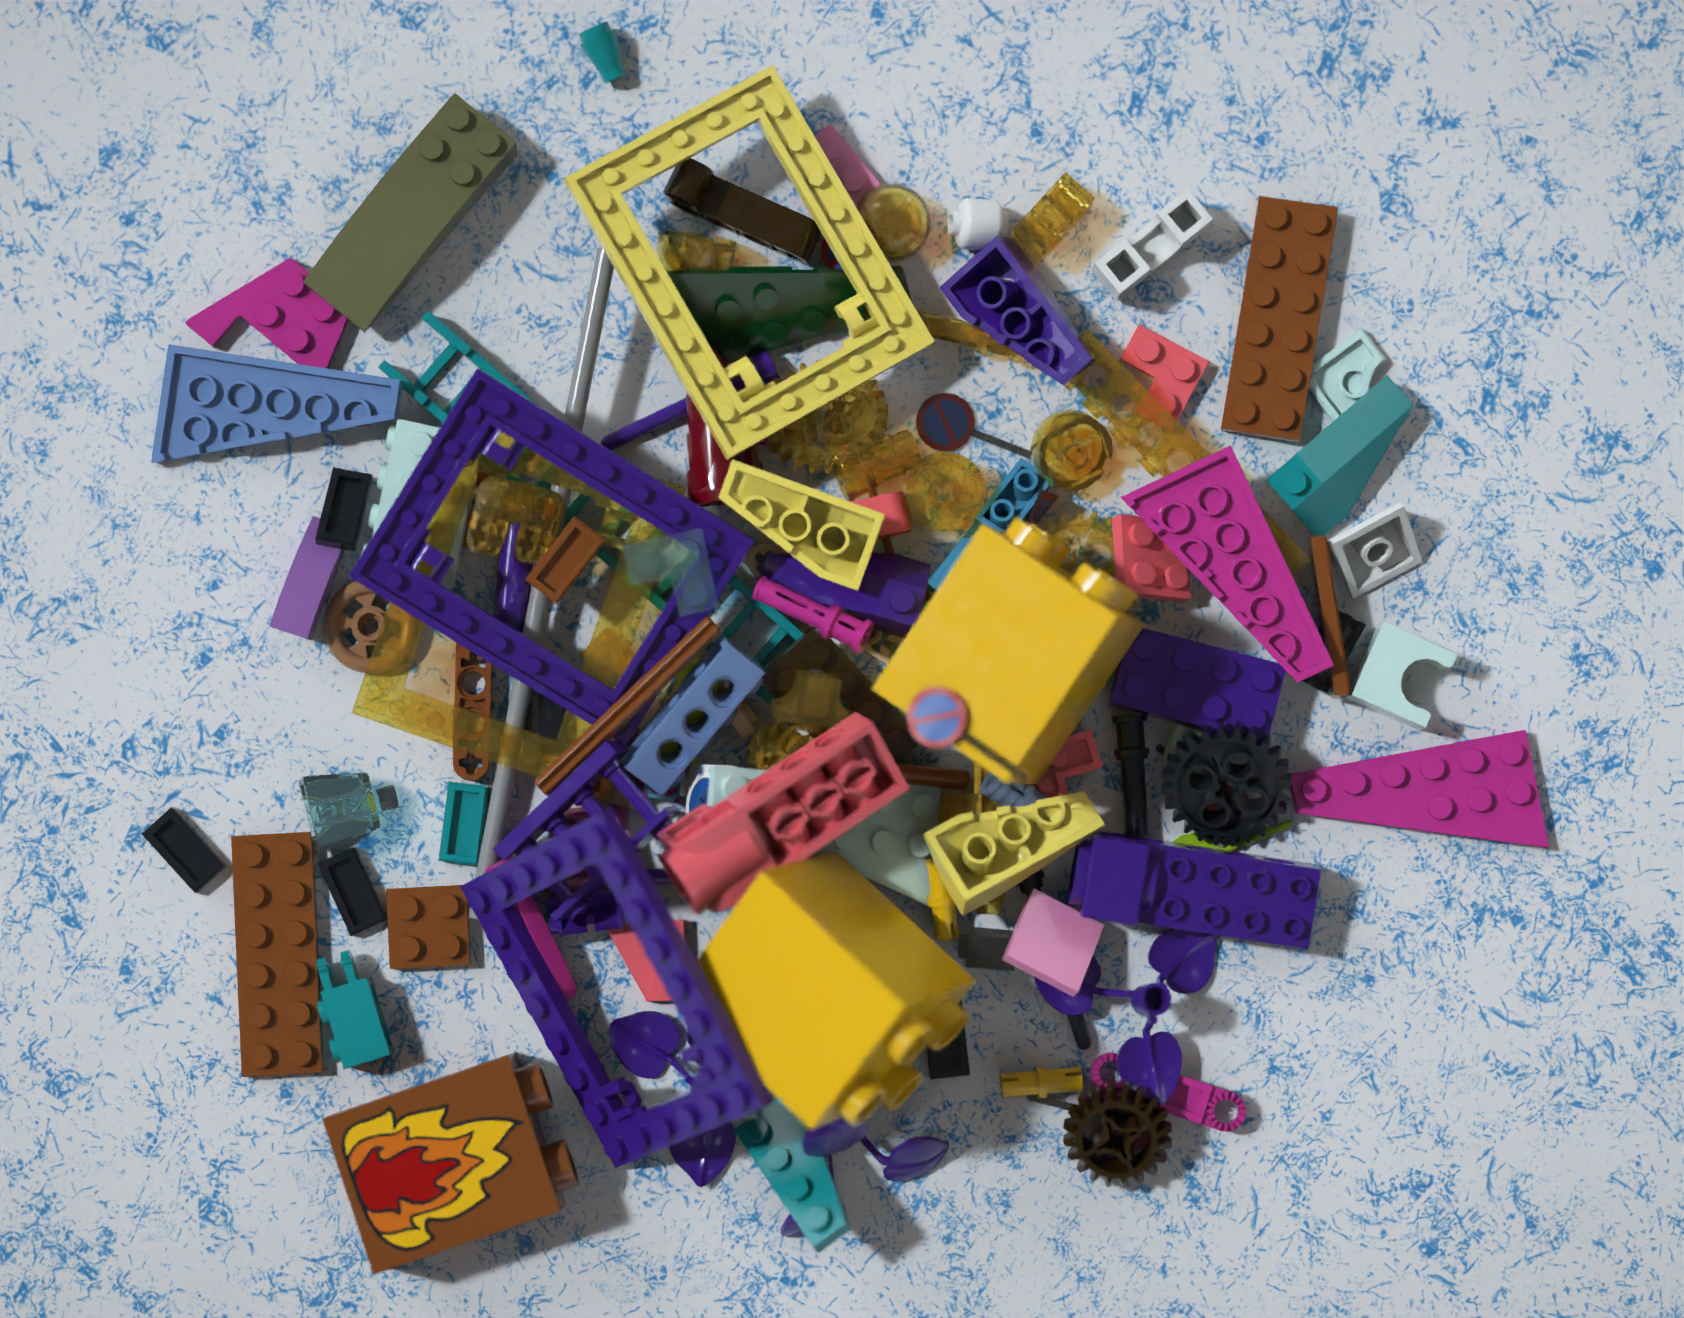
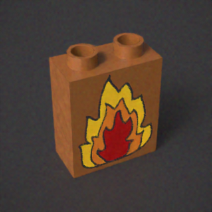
[322,1052,579,1275]

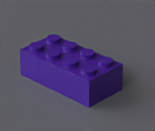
[1108,628,1286,740]

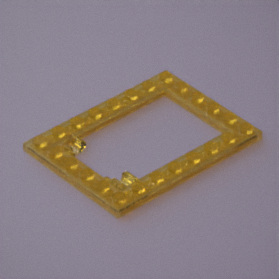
[352,431,686,777]

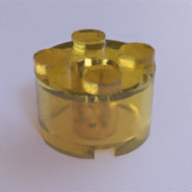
[905,451,986,535]

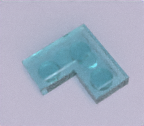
[622,528,719,617]

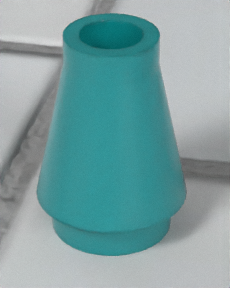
[579,21,627,84]

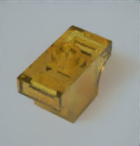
[769,669,854,733]

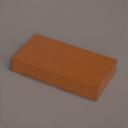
[525,516,606,604]

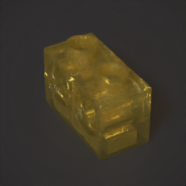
[1010,172,1095,265]

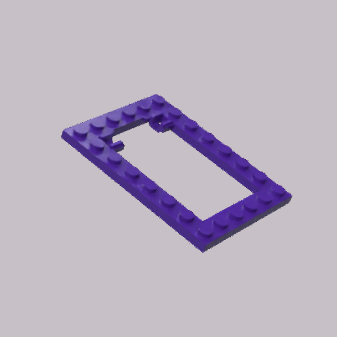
[348,368,755,746]
[460,807,773,1168]

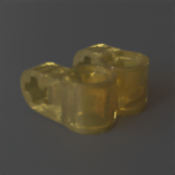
[467,475,564,565]

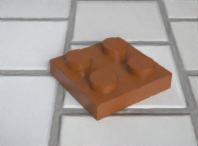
[386,885,471,969]

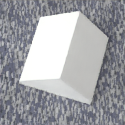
[1327,502,1423,599]

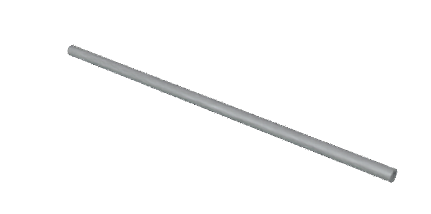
[468,248,614,920]

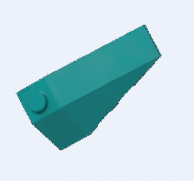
[1266,375,1414,536]

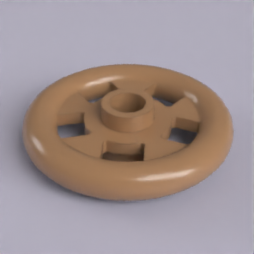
[323,581,419,674]

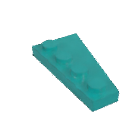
[734,1097,851,1253]

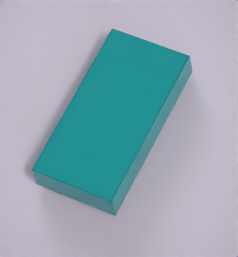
[438,781,490,866]

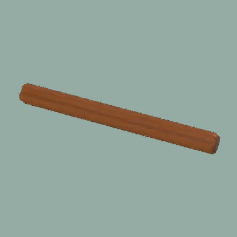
[535,617,721,796]

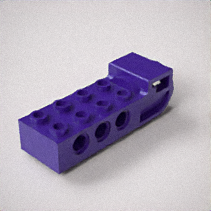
[1068,831,1321,949]

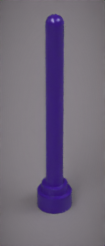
[601,350,780,450]

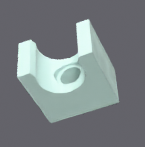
[1345,622,1458,730]

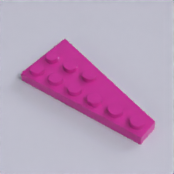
[1120,445,1334,683]
[1291,730,1549,848]

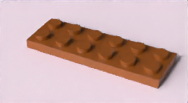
[1221,196,1338,443]
[231,832,324,1077]

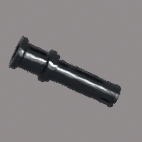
[1111,714,1150,836]

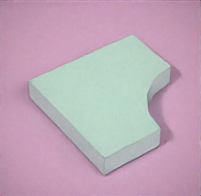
[1309,328,1386,422]

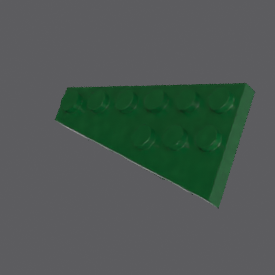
[664,266,912,364]

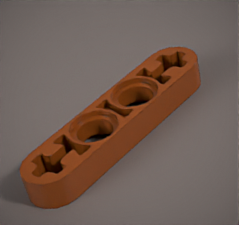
[453,642,493,781]

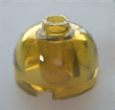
[855,184,931,262]
[656,230,737,271]
[1030,410,1113,492]

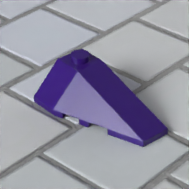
[760,553,931,639]

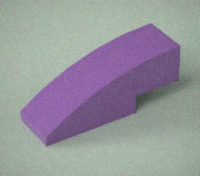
[269,516,345,641]

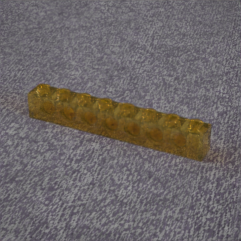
[1064,329,1311,577]

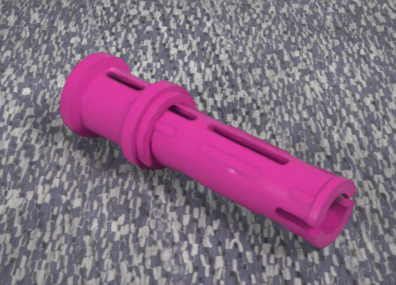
[752,576,874,655]

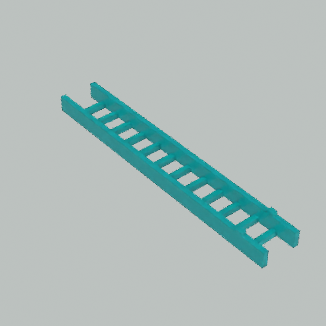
[378,311,804,706]

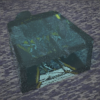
[298,773,398,855]

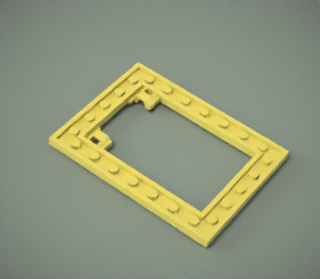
[564,65,935,460]

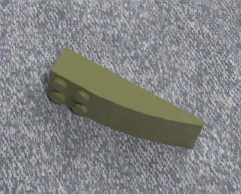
[303,93,517,333]

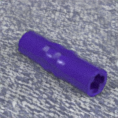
[494,522,537,633]

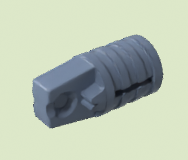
[980,772,1046,808]

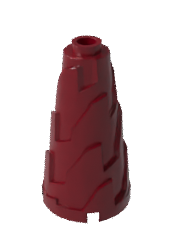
[686,349,764,507]

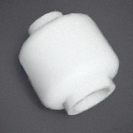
[948,198,1009,250]

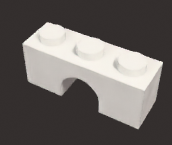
[1092,189,1213,301]

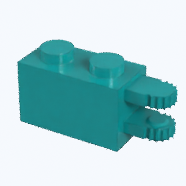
[316,950,395,1069]

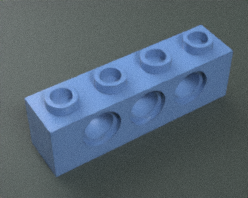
[621,634,765,796]

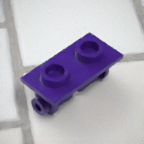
[547,890,630,937]

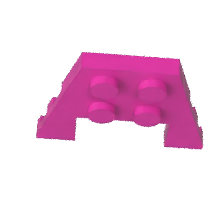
[185,257,349,369]

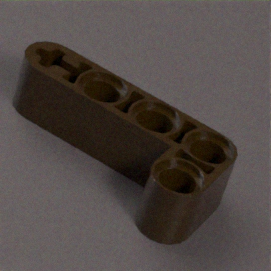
[663,158,821,264]

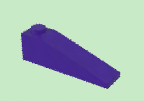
[939,236,1095,385]

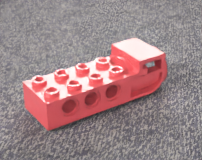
[657,712,910,915]

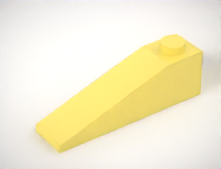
[718,460,885,591]
[924,791,1105,916]

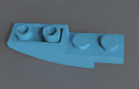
[926,458,1053,594]

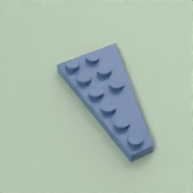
[151,344,404,463]

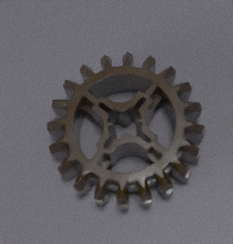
[1063,1079,1172,1188]

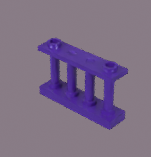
[493,739,681,922]

